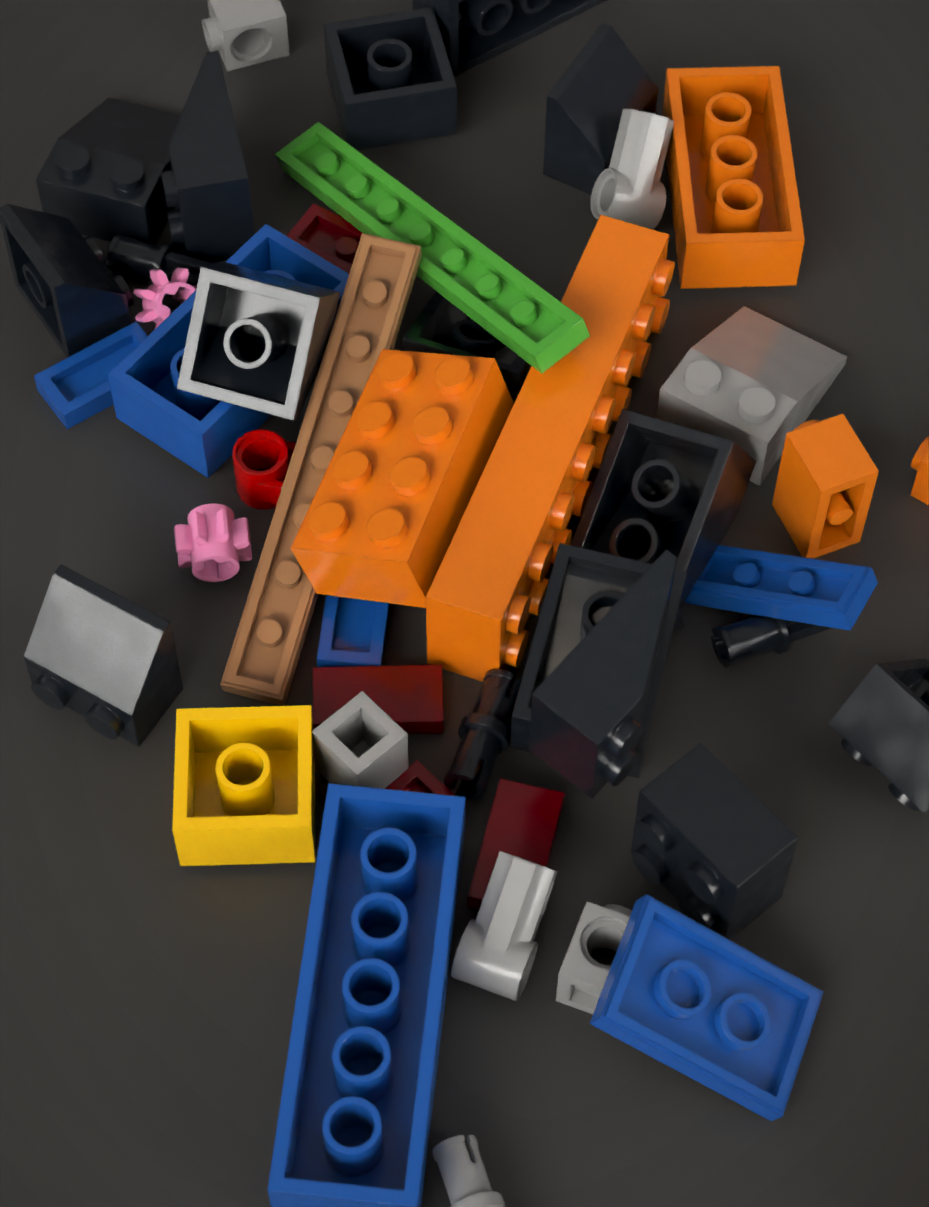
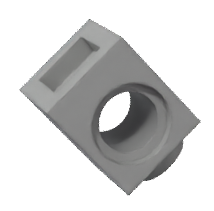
[202,0,289,71]
[556,901,632,1014]

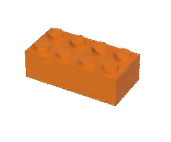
[662,66,805,289]
[291,349,514,608]

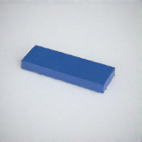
[685,545,878,631]

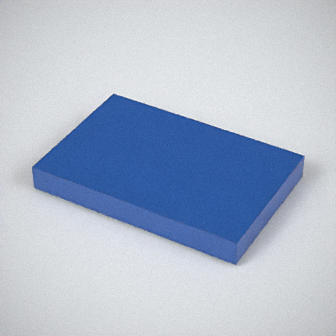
[589,894,824,1121]

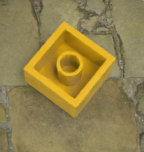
[172,705,315,866]

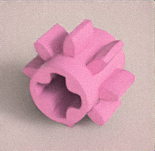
[133,268,197,329]
[174,503,252,582]

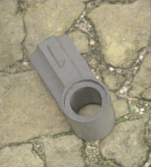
[591,109,674,230]
[451,851,558,1002]

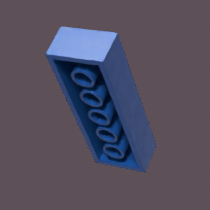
[267,783,465,1207]

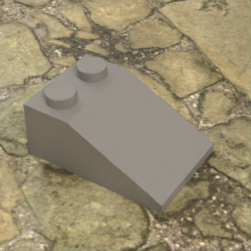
[656,306,847,486]

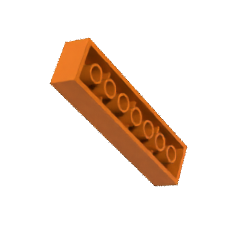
[426,215,675,682]

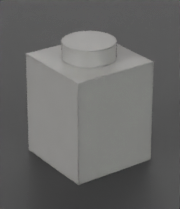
[312,691,409,789]

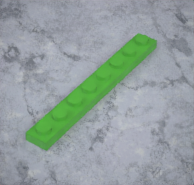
[275,122,590,374]

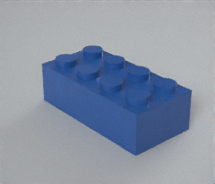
[108,224,349,478]

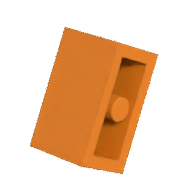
[772,413,879,559]

